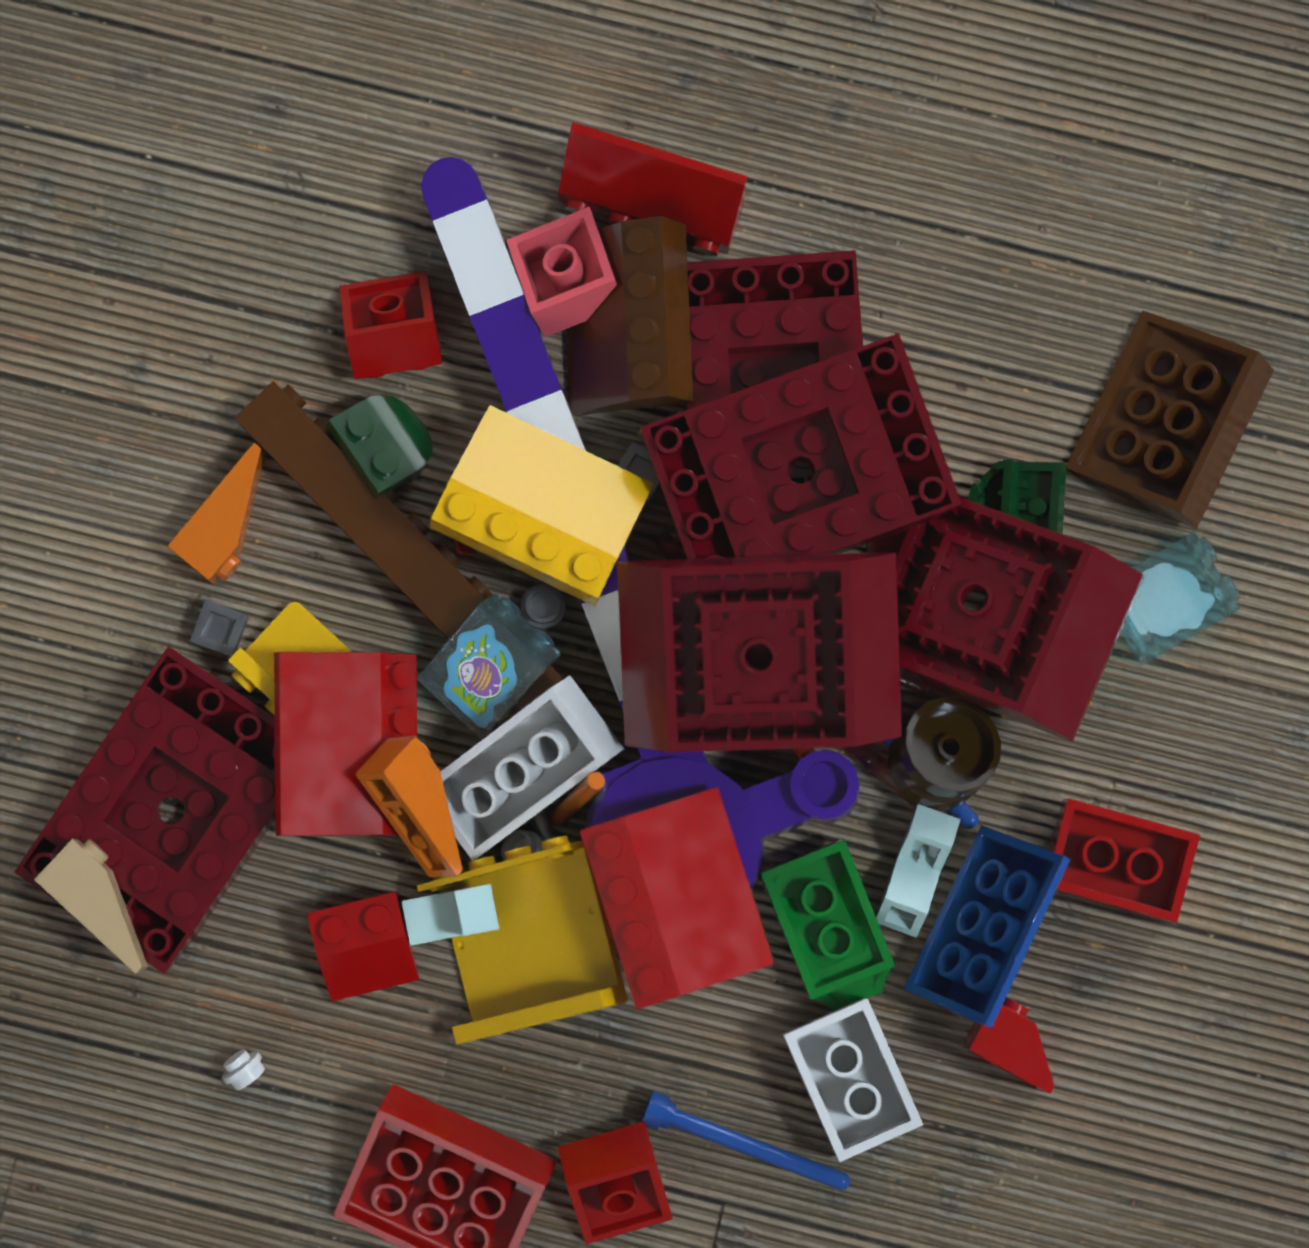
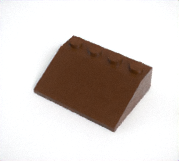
[566,216,694,416]
[1067,310,1274,529]

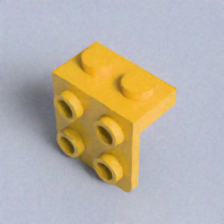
[228,602,352,715]

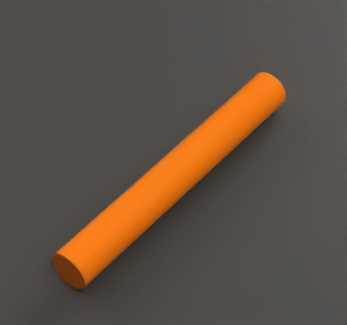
[550,772,605,825]

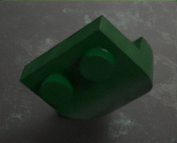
[326,394,433,499]
[968,459,1067,534]

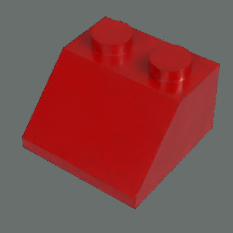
[339,270,443,380]
[306,891,420,1002]
[961,997,1055,1094]
[557,1121,673,1245]

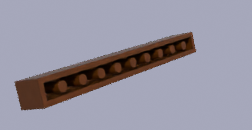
[235,381,586,712]

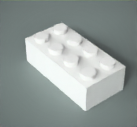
[441,676,625,861]

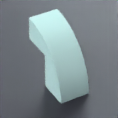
[876,804,961,937]
[402,884,499,946]

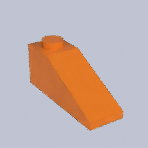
[168,443,265,584]
[355,736,463,878]

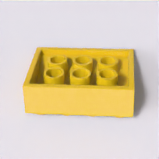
[430,405,654,606]

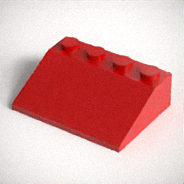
[558,122,747,256]
[274,652,418,837]
[580,787,775,1010]
[333,1084,558,1248]

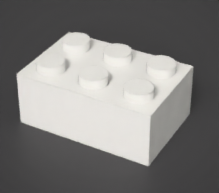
[782,997,923,1162]

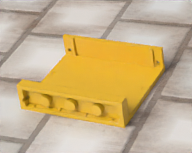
[417,835,628,1045]

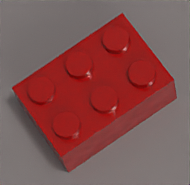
[1049,798,1200,923]

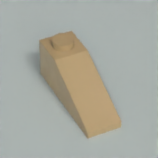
[34,839,148,974]

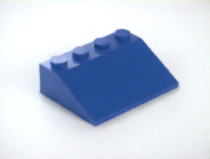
[904,825,1070,1028]

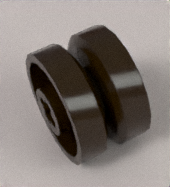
[888,696,1001,811]

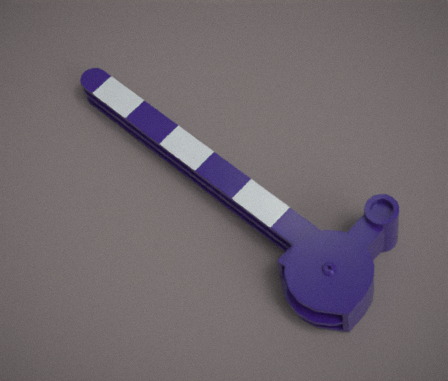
[421,157,860,890]

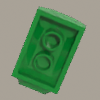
[760,839,895,1011]

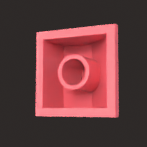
[506,207,617,337]

